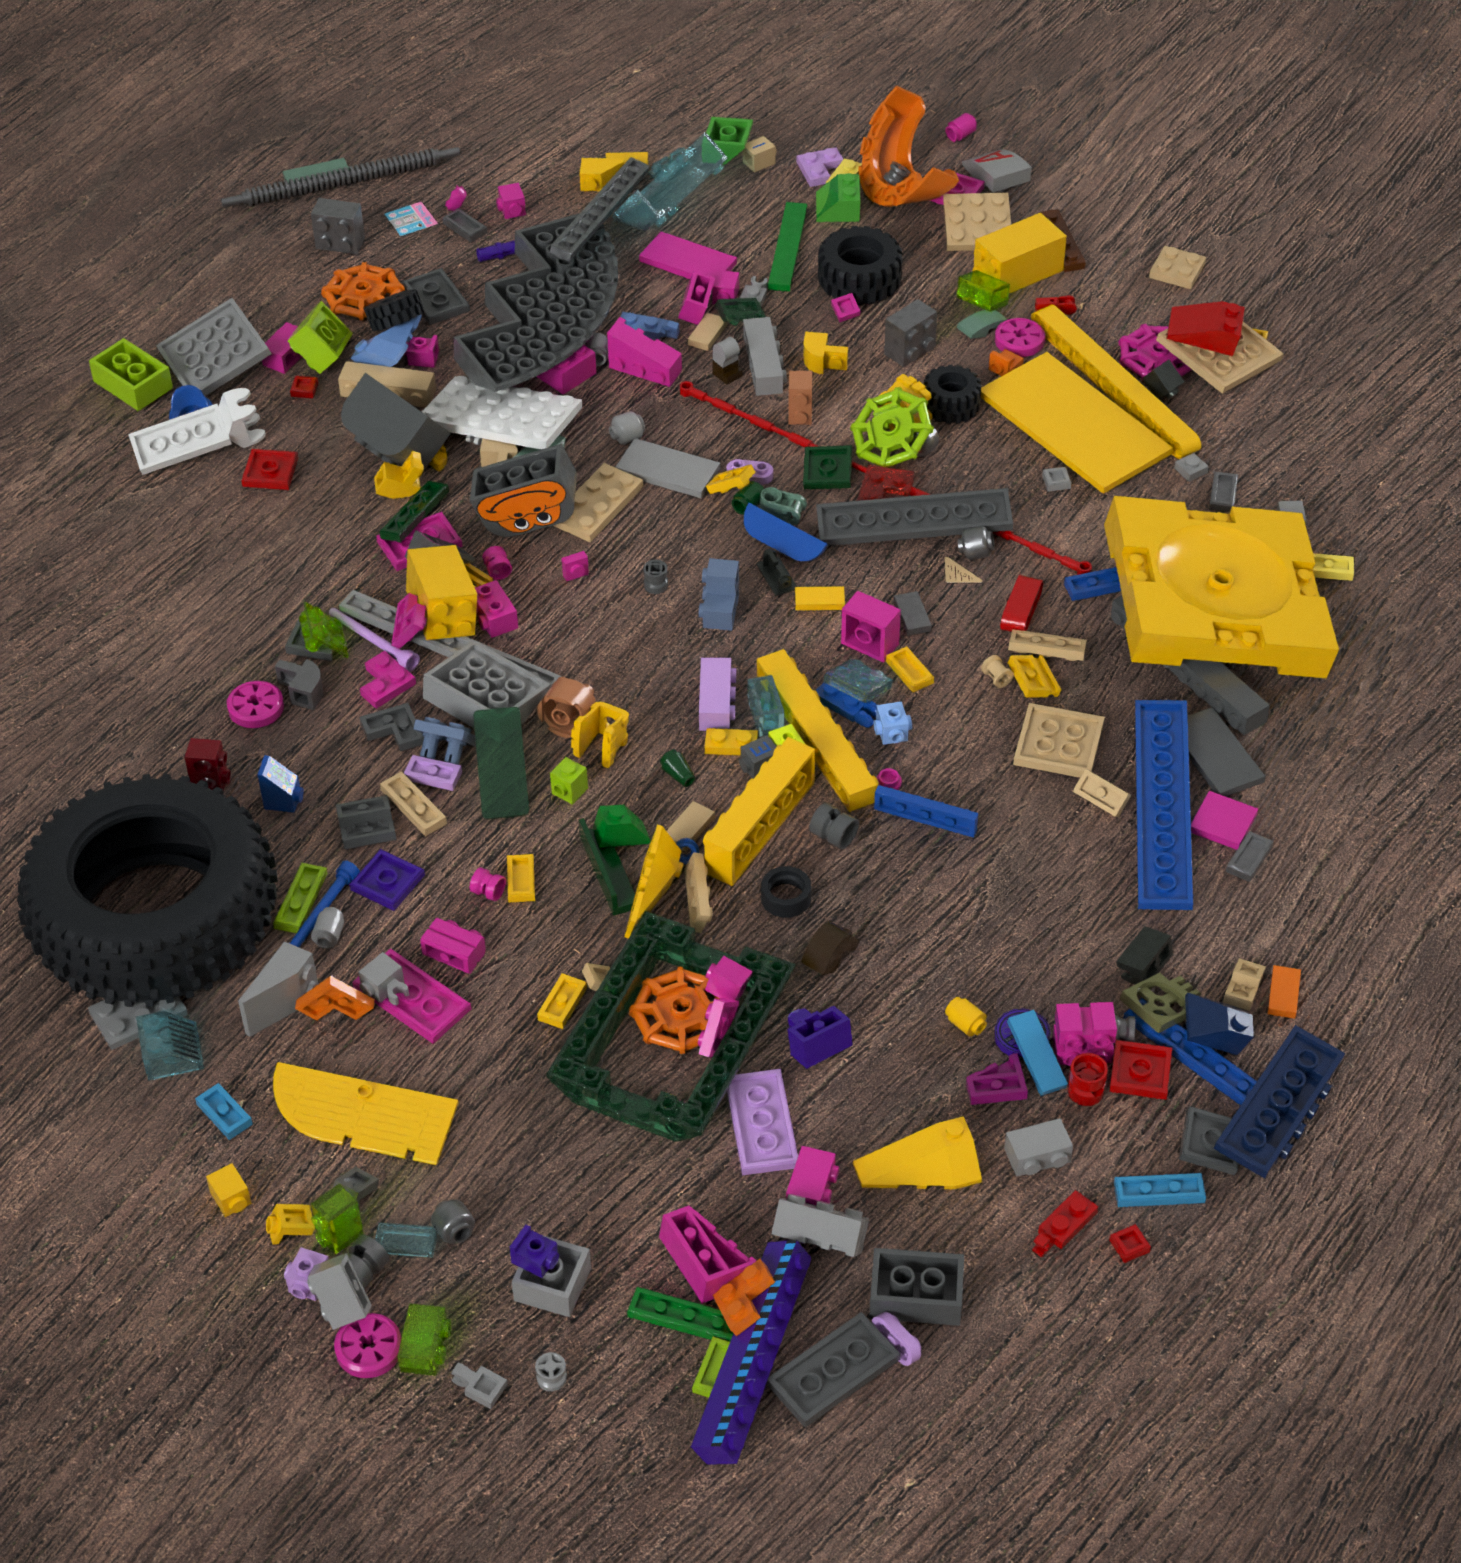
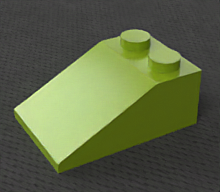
[287,301,353,374]

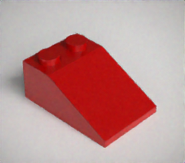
[1166,301,1245,356]

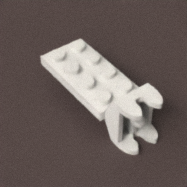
[128,388,266,475]

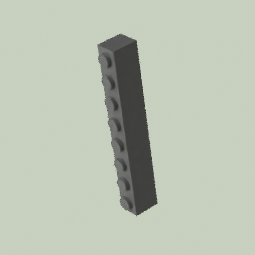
[1111,595,1270,735]

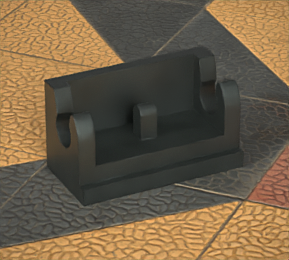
[1116,926,1173,984]

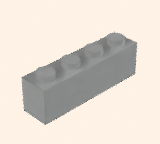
[743,317,787,396]

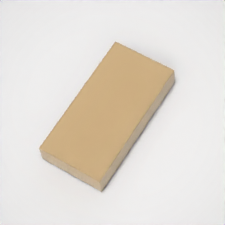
[688,313,727,351]
[667,801,715,851]

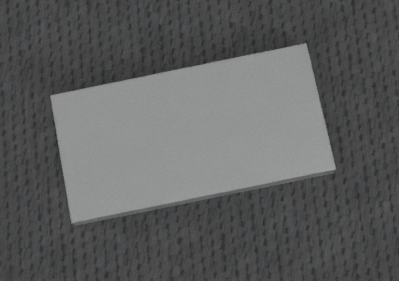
[615,438,720,498]

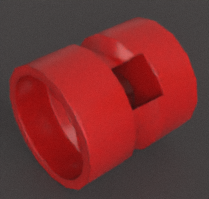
[1067,1053,1108,1106]

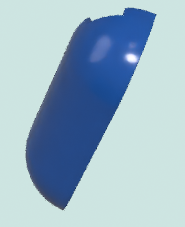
[744,503,828,562]

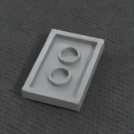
[88,997,188,1051]

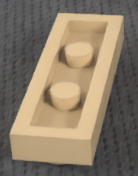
[1008,629,1087,661]
[380,771,447,837]
[684,852,713,933]

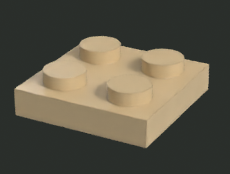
[1149,246,1206,289]

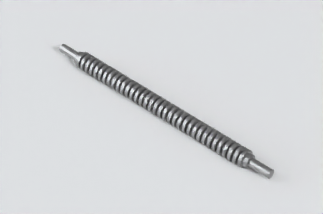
[221,147,460,207]

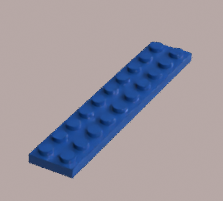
[1135,700,1193,910]

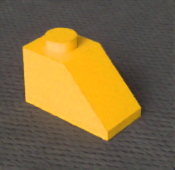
[580,158,624,191]

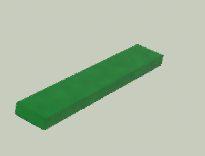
[768,202,807,291]

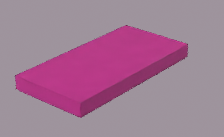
[639,231,737,279]
[352,948,471,1044]

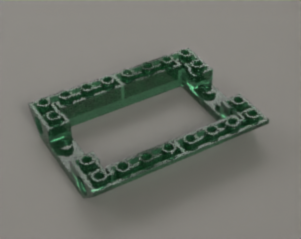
[546,911,796,1142]

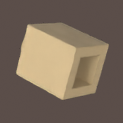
[743,136,777,172]

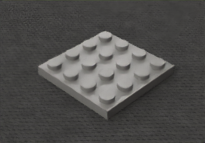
[156,298,272,396]

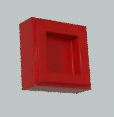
[290,376,318,399]
[1109,1224,1151,1263]

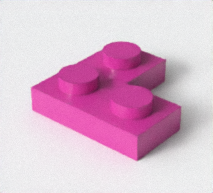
[391,593,427,649]
[360,650,416,709]

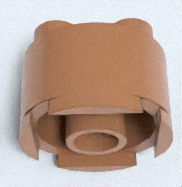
[537,677,596,738]

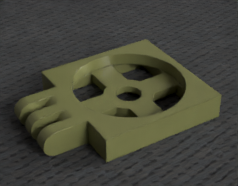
[1119,973,1201,1033]

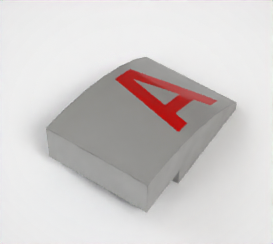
[962,149,1031,192]

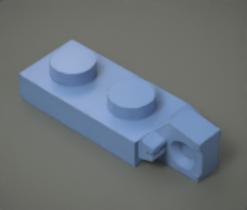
[620,312,680,340]

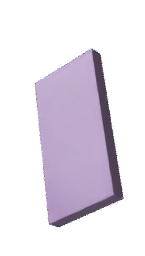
[725,1069,798,1176]

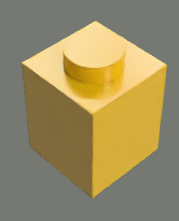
[206,1163,252,1217]

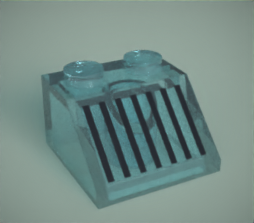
[136,1011,204,1081]

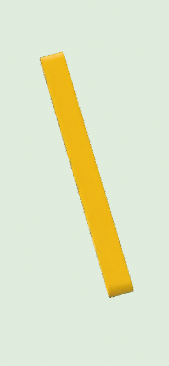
[1031,305,1201,459]

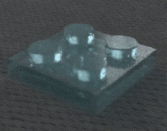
[823,659,893,703]

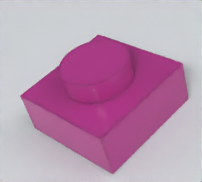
[831,293,860,323]
[561,551,589,582]

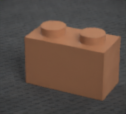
[788,371,812,425]

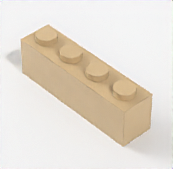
[338,361,436,408]

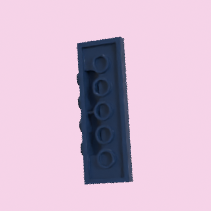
[1214,1025,1345,1179]

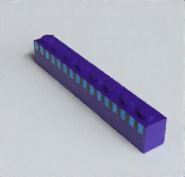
[691,1240,812,1465]

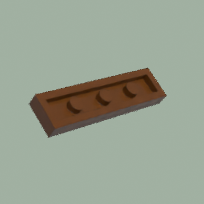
[1038,209,1086,272]

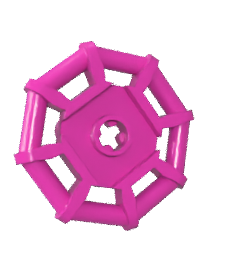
[1118,324,1192,380]

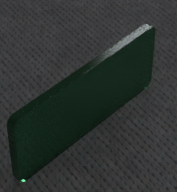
[473,707,529,820]

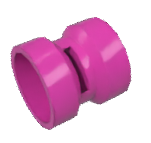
[482,546,512,580]
[469,867,506,902]

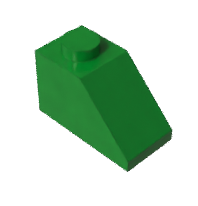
[592,804,650,847]

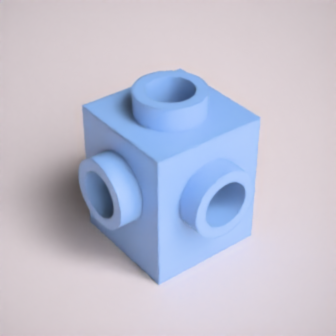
[874,701,912,745]

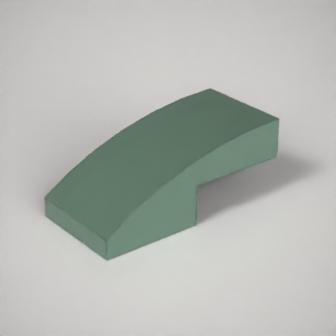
[957,308,1008,339]

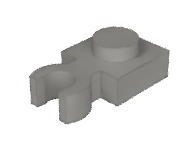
[739,276,768,309]

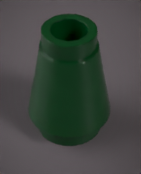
[660,749,696,788]

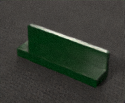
[579,818,635,916]

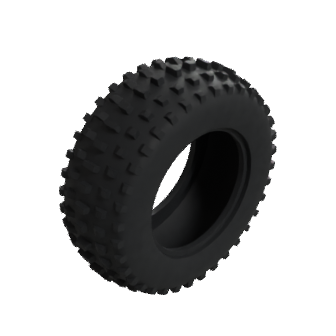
[17,774,278,1007]

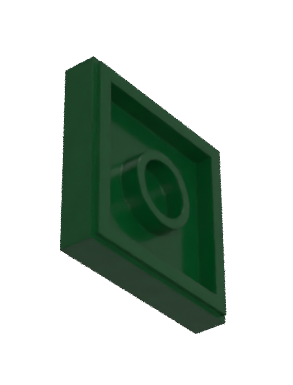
[803,445,853,489]

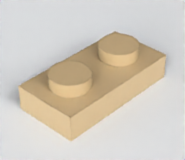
[1073,769,1131,818]

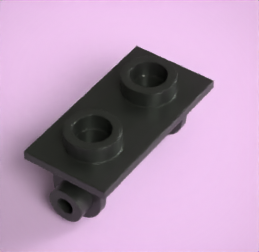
[756,549,797,596]

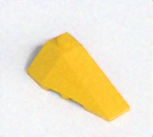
[624,824,683,939]

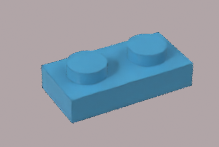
[195,1083,253,1140]

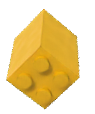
[973,212,1067,298]
[406,545,477,640]

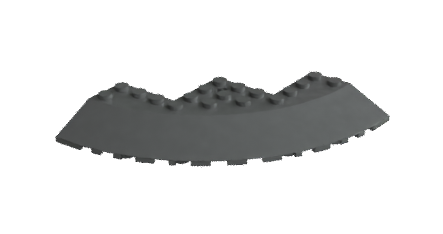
[454,213,618,392]

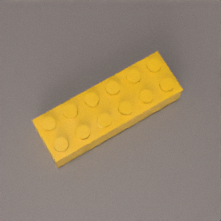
[703,737,815,886]

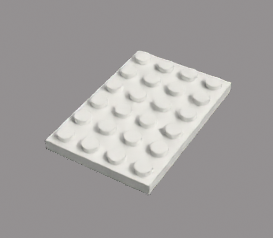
[422,376,582,450]

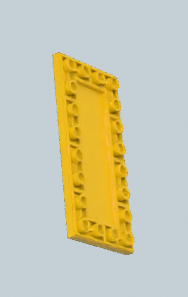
[981,352,1173,494]

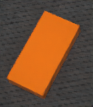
[1267,965,1301,1019]

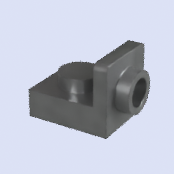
[331,1166,379,1216]

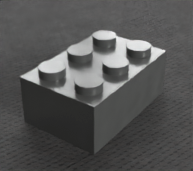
[869,1248,964,1326]

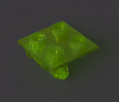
[299,602,349,658]

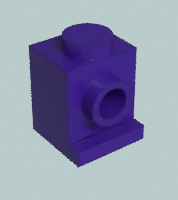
[510,1224,559,1278]

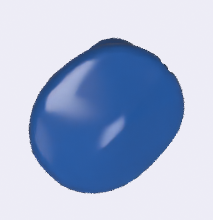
[169,385,213,420]

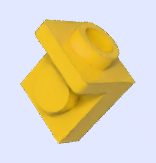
[266,1204,315,1245]

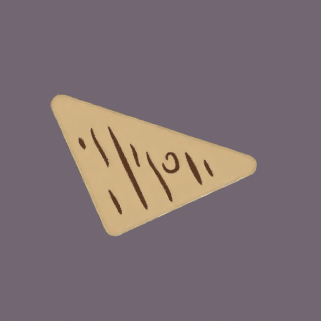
[945,557,982,583]

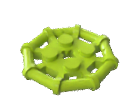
[850,387,934,470]

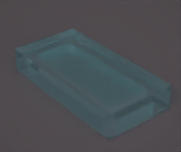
[375,1222,438,1258]

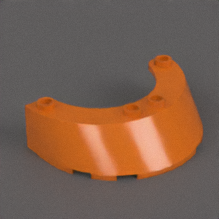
[858,85,959,207]

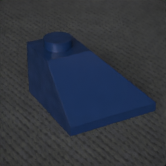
[1185,993,1254,1055]

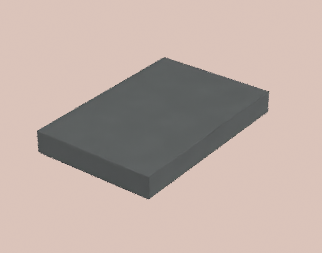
[402,268,470,325]

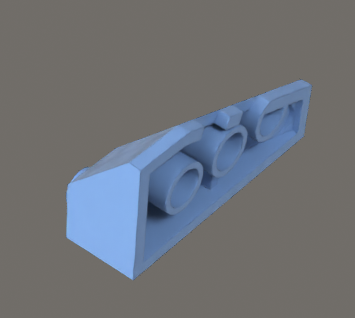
[351,315,422,367]

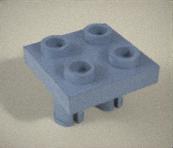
[413,717,478,765]

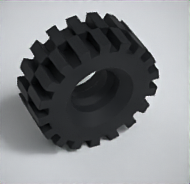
[364,289,425,331]

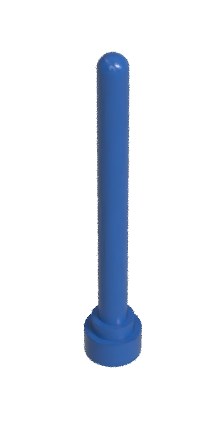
[289,861,360,948]

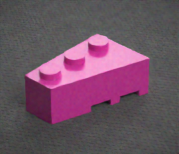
[607,317,682,387]
[659,1205,757,1303]

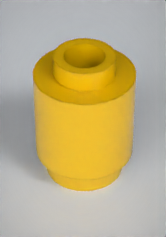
[945,997,987,1037]

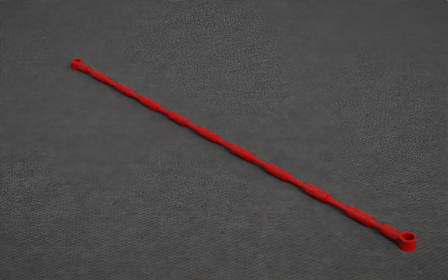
[679,381,1092,575]

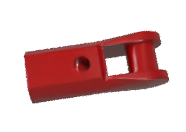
[1035,295,1077,315]

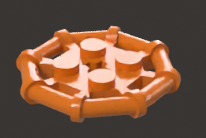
[321,262,405,320]
[629,967,720,1054]

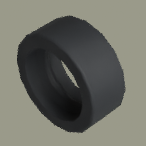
[761,866,812,918]

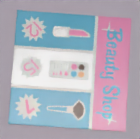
[385,202,438,236]

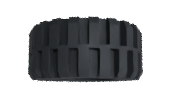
[818,226,902,305]

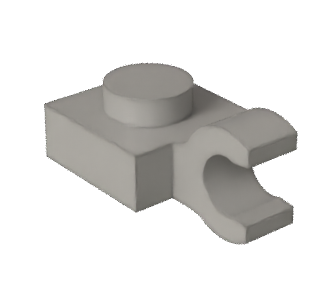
[451,1363,507,1409]

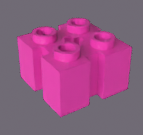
[1052,1002,1117,1066]

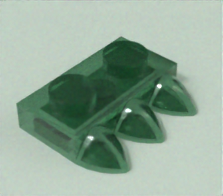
[715,298,766,326]

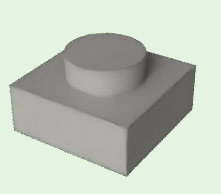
[1174,453,1209,482]

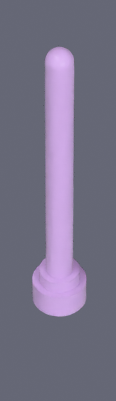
[329,608,420,672]

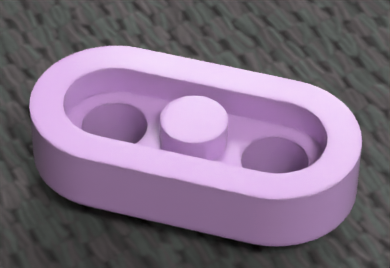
[726,459,773,485]
[872,1312,921,1366]

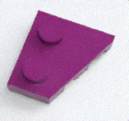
[966,1053,1028,1105]

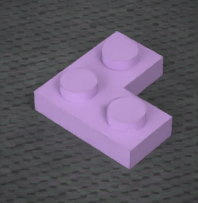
[797,147,843,187]

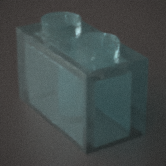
[747,675,784,737]

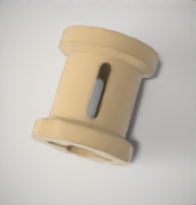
[981,655,1014,688]

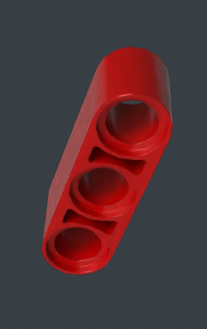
[1000,575,1044,632]

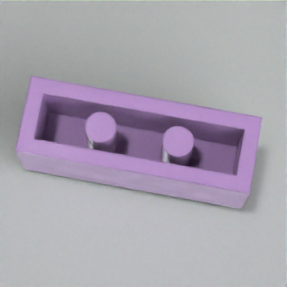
[699,658,736,731]

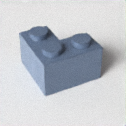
[699,558,739,631]

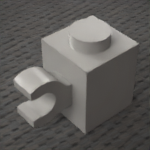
[358,952,409,1005]

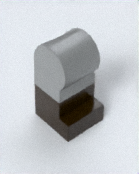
[712,337,743,385]

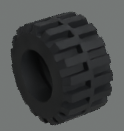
[923,365,981,424]

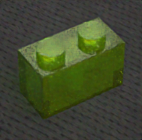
[957,270,1010,312]
[311,1183,364,1255]
[398,1304,451,1376]

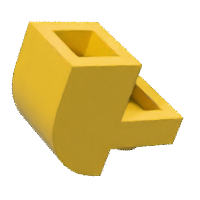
[803,331,848,374]
[374,451,424,499]

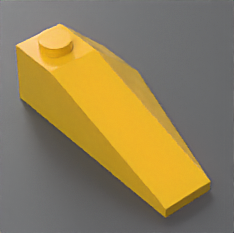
[853,1116,982,1189]

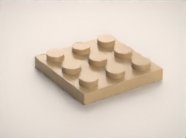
[943,193,1011,251]
[1013,703,1105,778]

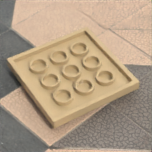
[1156,322,1284,394]

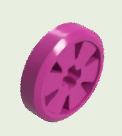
[995,318,1045,357]
[227,680,284,728]
[334,1313,403,1378]

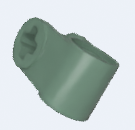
[760,487,807,525]

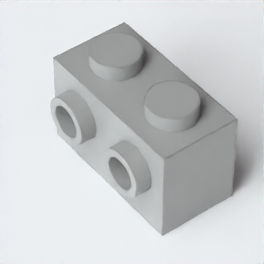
[1004,1118,1073,1177]
[307,1253,372,1330]

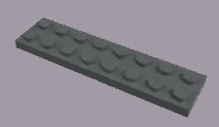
[816,488,1013,546]

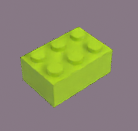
[89,338,173,411]

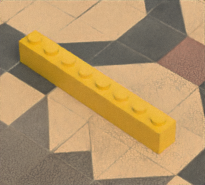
[757,649,879,812]

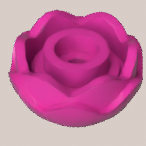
[445,185,467,211]

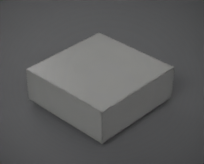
[1042,467,1072,492]

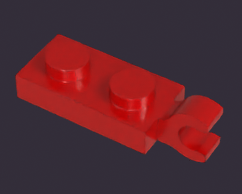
[1032,1190,1099,1258]

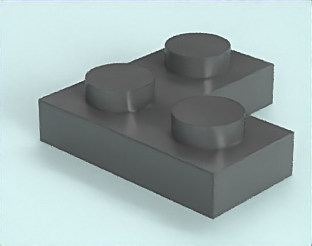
[359,703,424,751]

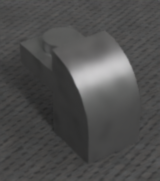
[275,659,323,710]

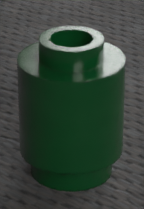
[731,481,764,515]

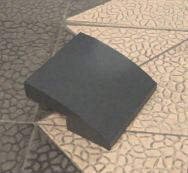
[336,795,397,850]

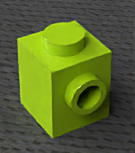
[550,757,588,805]

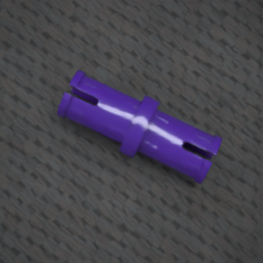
[476,240,515,262]

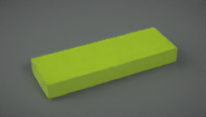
[273,862,328,933]

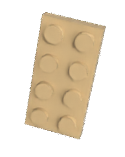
[554,463,644,542]

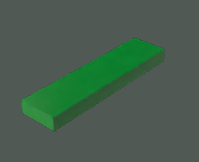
[627,1287,733,1341]

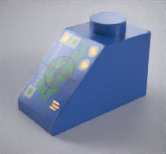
[257,755,304,813]

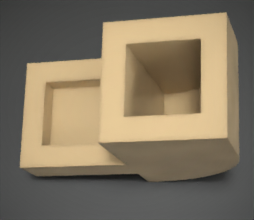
[480,438,518,467]

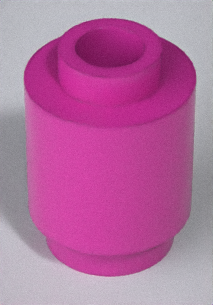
[945,113,977,142]

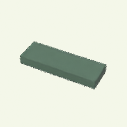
[283,158,349,184]

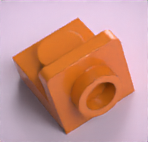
[989,349,1024,376]

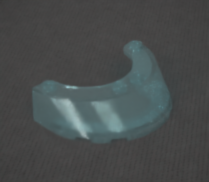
[611,132,728,232]

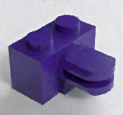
[788,1006,853,1069]

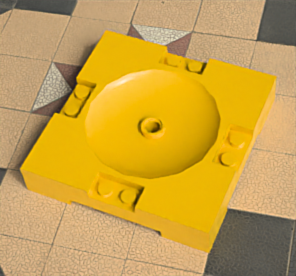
[1104,496,1339,678]

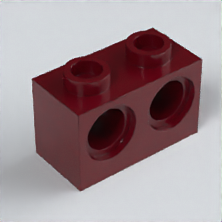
[184,738,231,791]

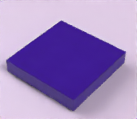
[349,849,425,911]

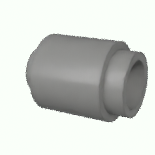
[585,333,608,366]
[311,907,344,948]

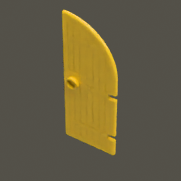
[273,1062,459,1166]

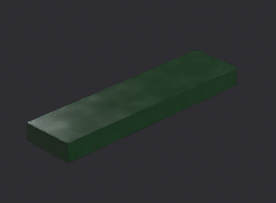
[379,481,449,542]

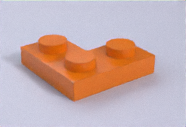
[295,976,375,1020]
[713,1259,775,1336]

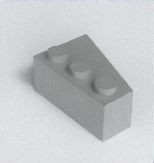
[771,1194,869,1257]

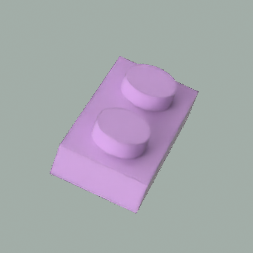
[404,755,462,791]

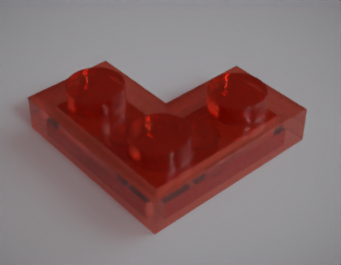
[857,465,915,501]

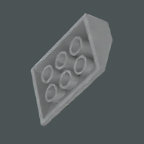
[423,640,551,743]

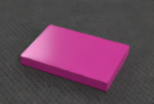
[376,512,463,571]

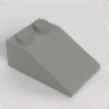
[238,941,319,1037]

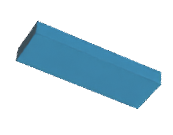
[1007,1010,1068,1096]
[1114,1173,1206,1207]

